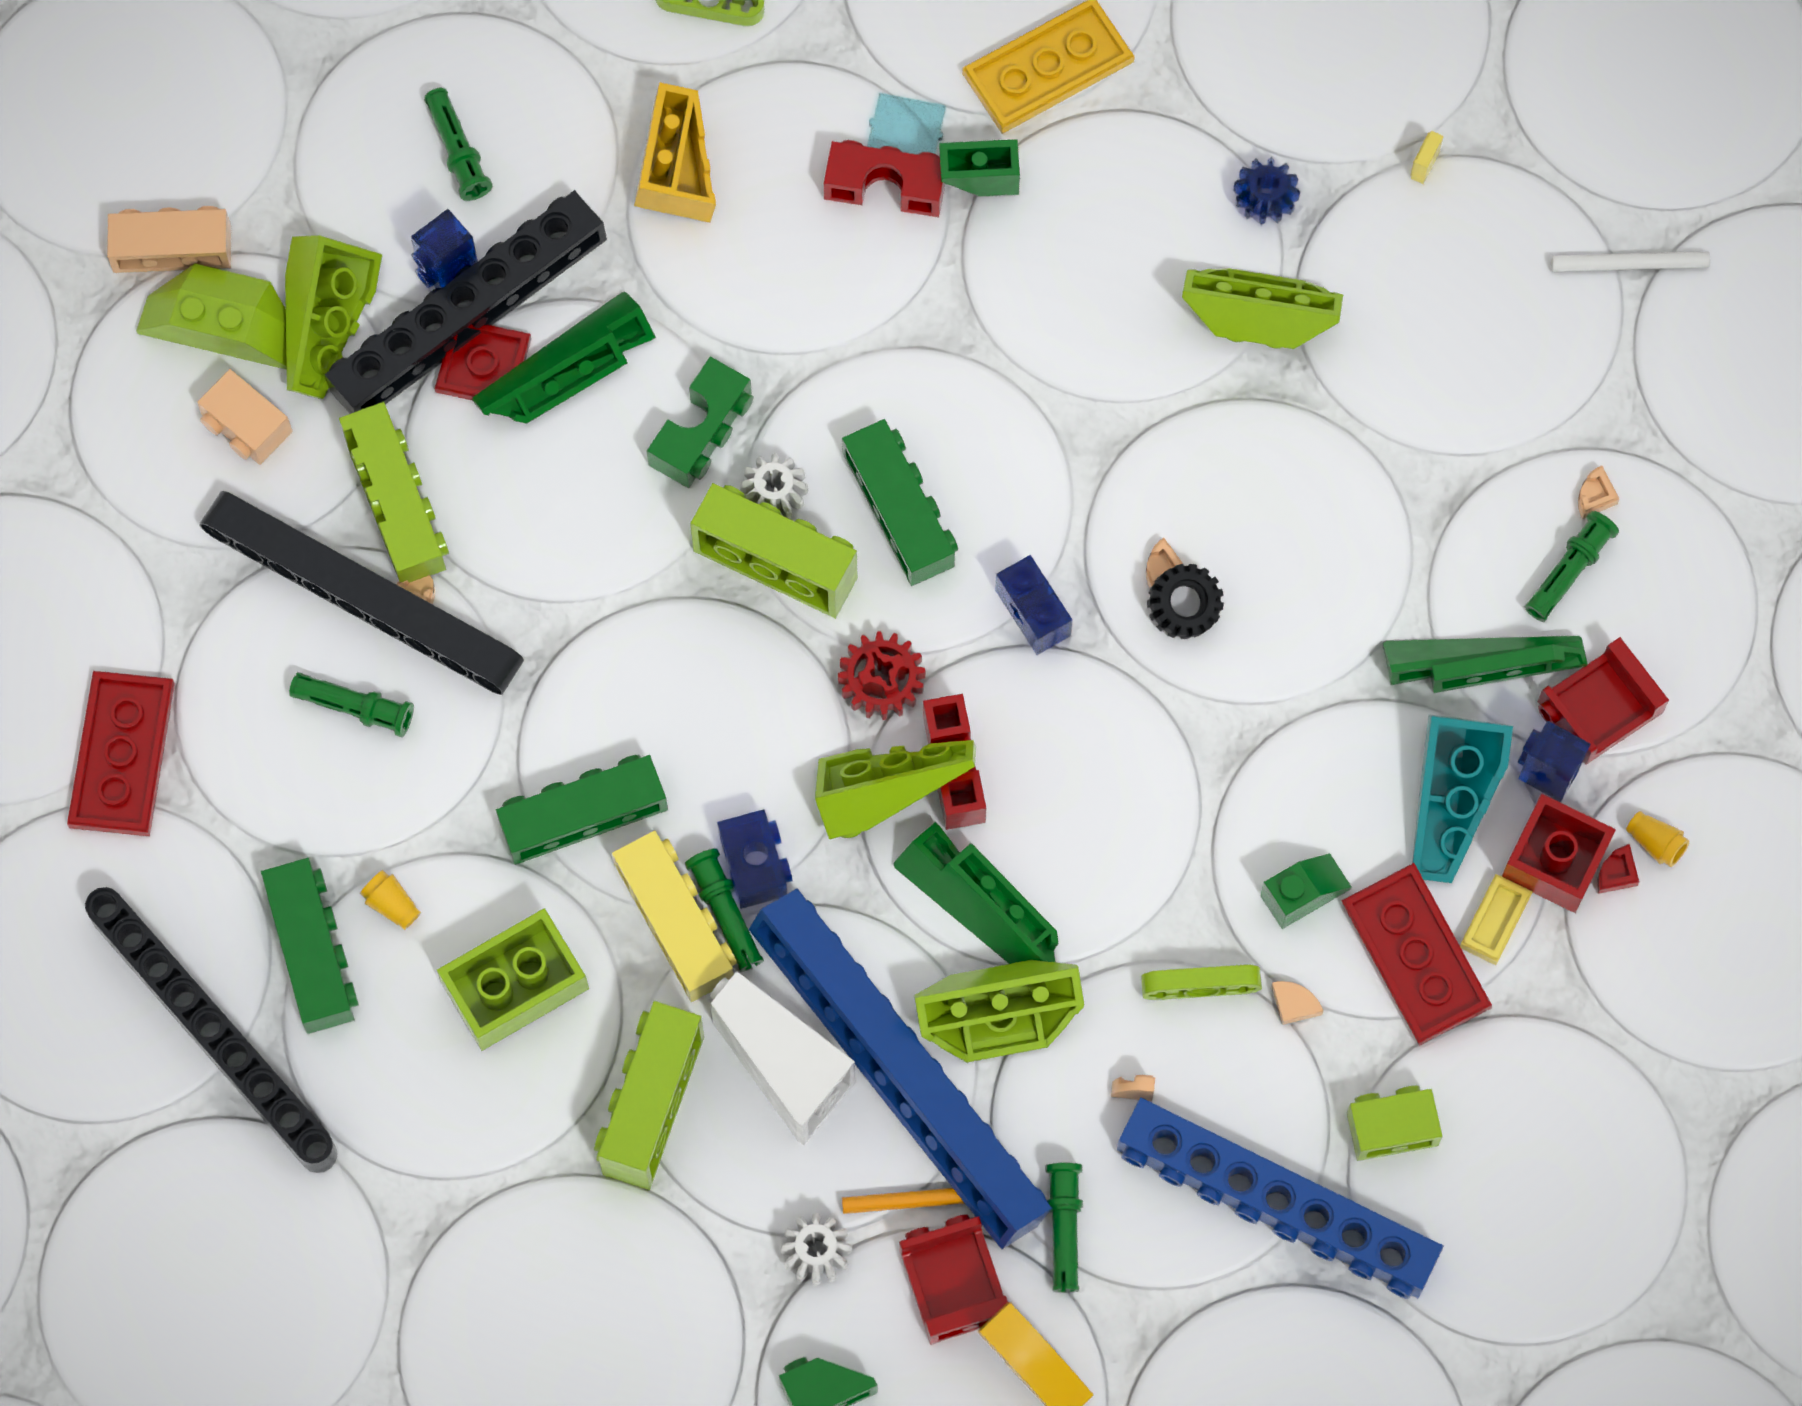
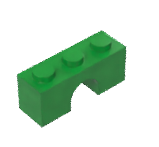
[646,356,754,488]

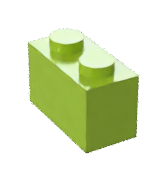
[1346,1085,1443,1161]

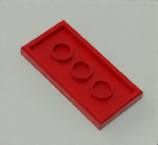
[67,671,175,837]
[1341,863,1492,1046]

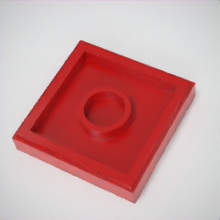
[434,324,532,401]

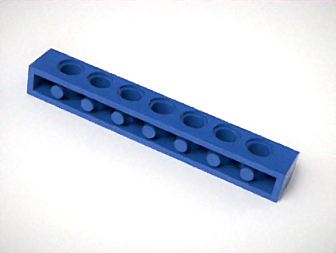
[1117,1097,1444,1299]

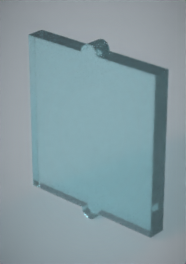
[867,93,946,154]

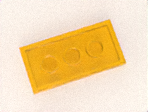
[962,0,1135,134]

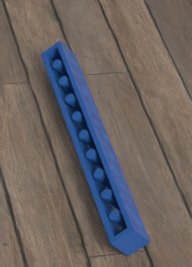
[748,889,1052,1250]

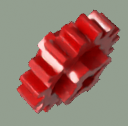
[838,631,926,720]

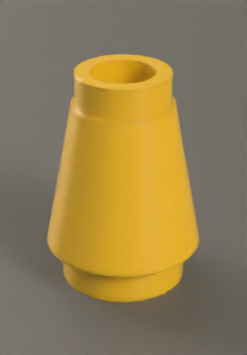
[1626,811,1690,867]
[360,870,421,930]

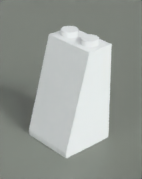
[710,971,856,1145]

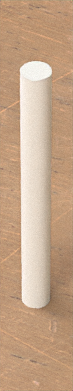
[1551,252,1710,272]

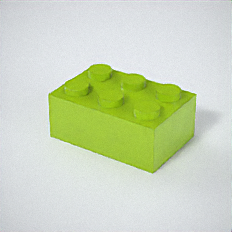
[437,908,589,1051]

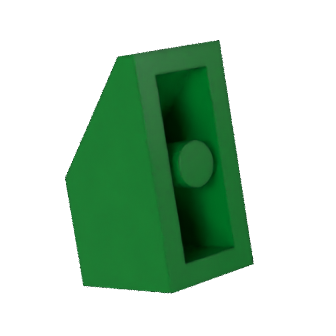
[939,139,1020,197]
[1260,853,1352,929]
[779,1357,878,1406]

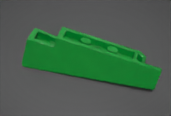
[472,292,656,424]
[1383,636,1588,693]
[894,822,1059,964]

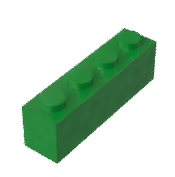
[842,419,958,587]
[496,755,668,865]
[261,857,359,1034]

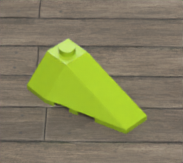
[285,235,382,399]
[815,740,976,839]

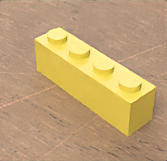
[612,830,737,1002]

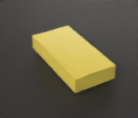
[1460,874,1533,966]

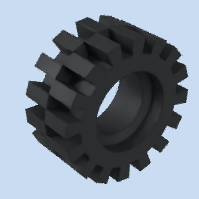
[1147,564,1224,639]

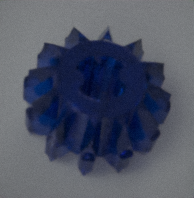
[1233,156,1300,226]

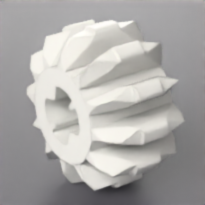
[740,453,808,519]
[780,1213,852,1286]

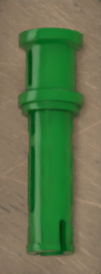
[424,88,493,201]
[1524,511,1619,622]
[289,672,414,737]
[684,848,764,972]
[1045,1163,1083,1293]

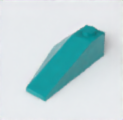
[1412,714,1513,883]

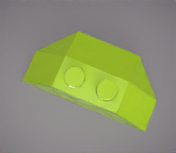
[136,263,287,370]
[1182,268,1343,349]
[914,960,1084,1062]

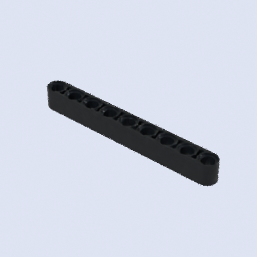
[199,491,524,695]
[85,887,337,1173]

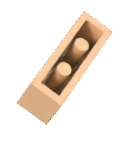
[107,206,231,273]

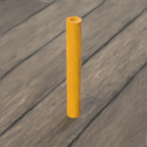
[842,1188,965,1214]

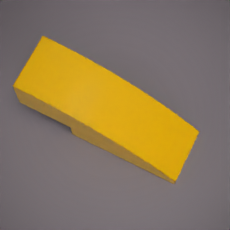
[977,1302,1094,1406]

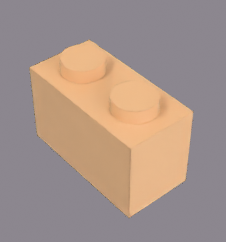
[197,369,293,465]

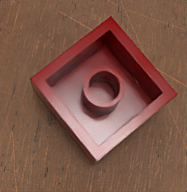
[1502,793,1616,913]

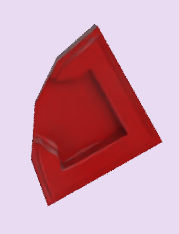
[1597,844,1639,894]

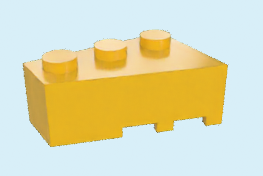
[634,82,716,223]

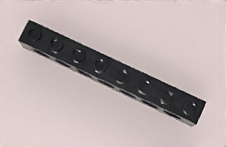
[325,190,607,414]

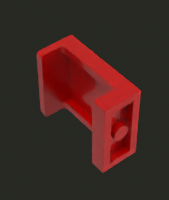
[1537,637,1669,765]
[899,1214,1008,1345]

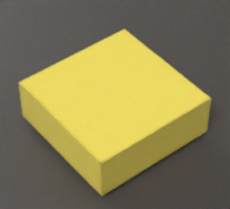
[1410,130,1444,184]

